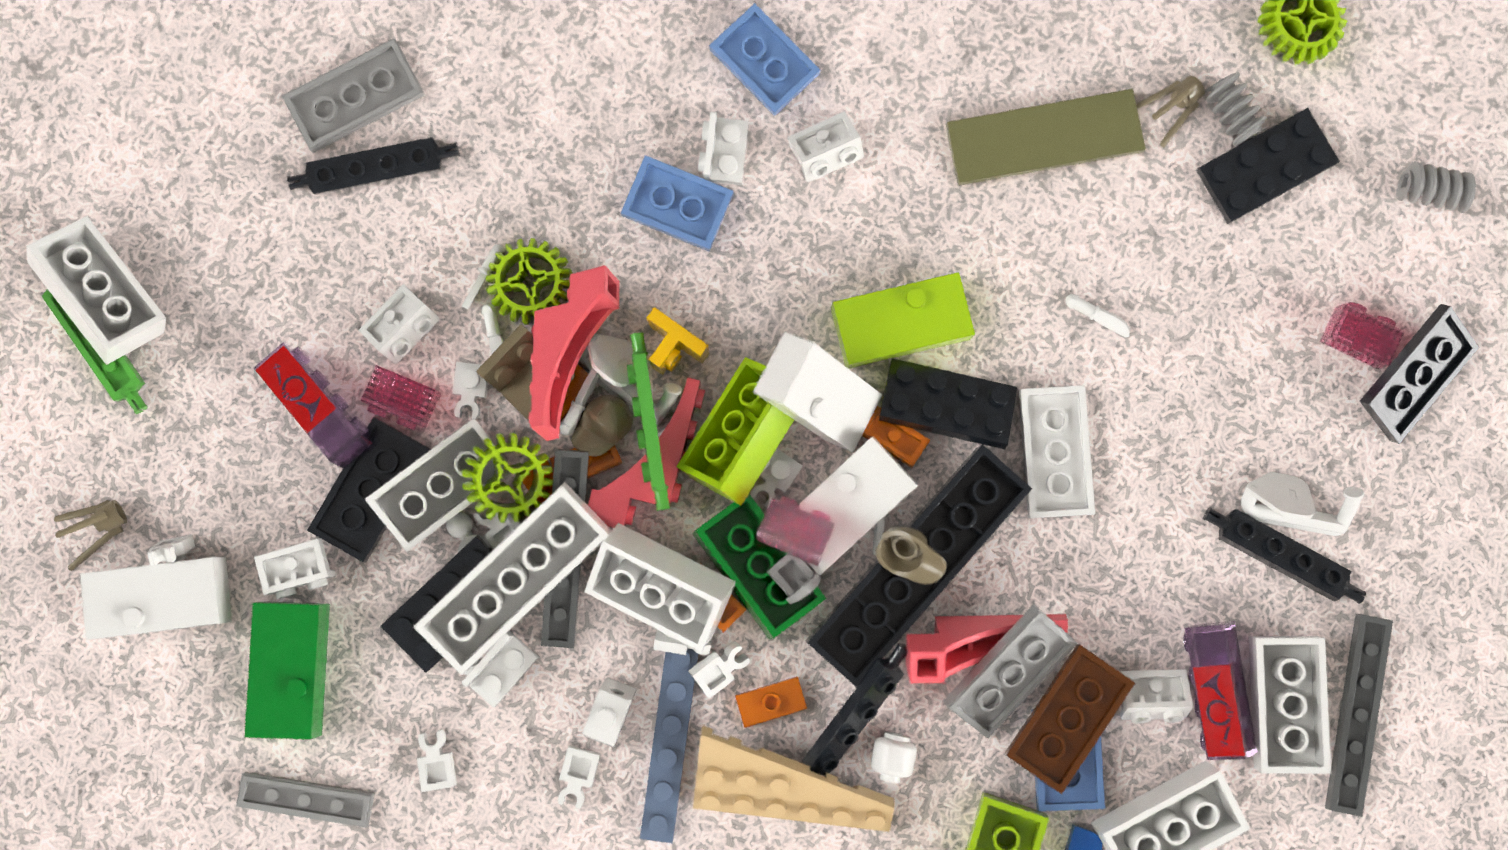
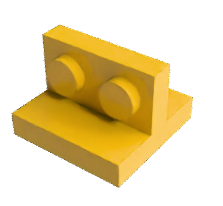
[646,307,710,375]

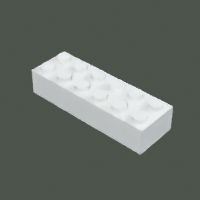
[414,482,611,675]

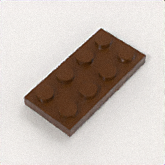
[1004,644,1136,794]

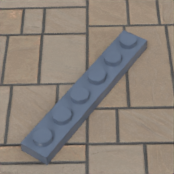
[640,648,698,843]

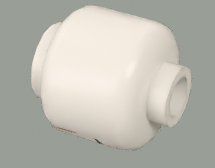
[871,732,917,783]

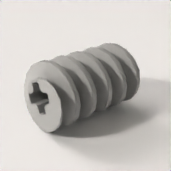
[1205,72,1267,146]
[1396,161,1476,213]

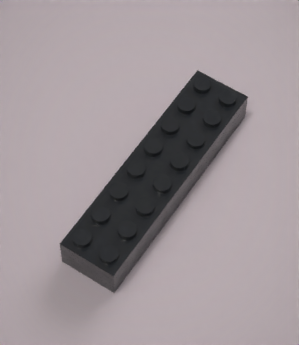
[806,445,1033,688]

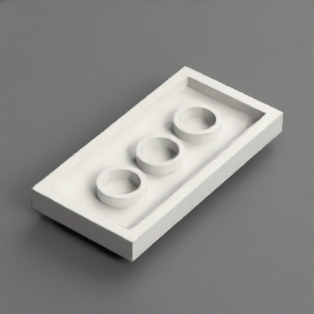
[1018,385,1095,519]

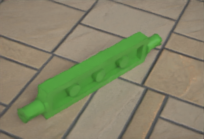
[42,289,148,414]
[627,332,670,511]

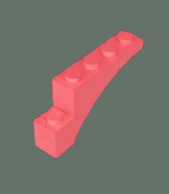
[528,265,620,441]
[588,378,705,528]
[906,614,1068,683]

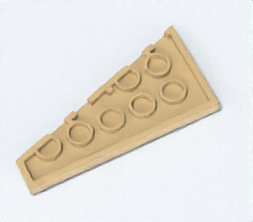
[693,725,894,832]

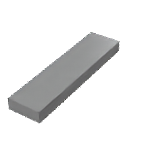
[236,772,375,828]

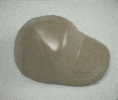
[571,395,633,457]
[875,526,946,584]

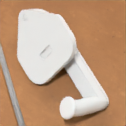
[580,333,682,426]
[1241,472,1364,536]

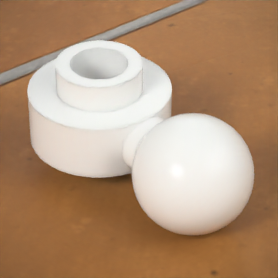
[446,512,493,553]

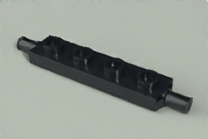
[287,137,460,195]
[1203,507,1366,604]
[800,643,907,775]

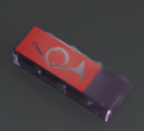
[254,342,373,468]
[1183,621,1257,760]

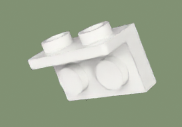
[787,111,864,182]
[698,112,749,185]
[358,284,440,364]
[254,538,336,599]
[461,631,539,708]
[1120,669,1193,724]

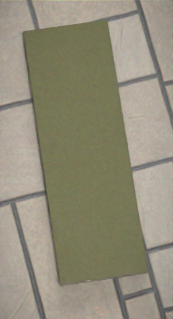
[946,88,1146,186]

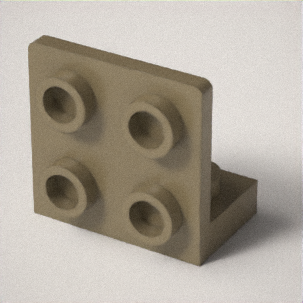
[476,324,575,421]

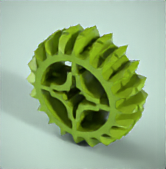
[1257,0,1347,65]
[486,238,573,325]
[462,433,553,523]

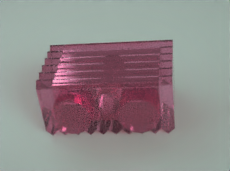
[1320,302,1405,369]
[360,365,441,431]
[757,497,835,566]

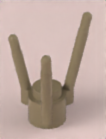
[1136,75,1205,148]
[54,500,127,571]

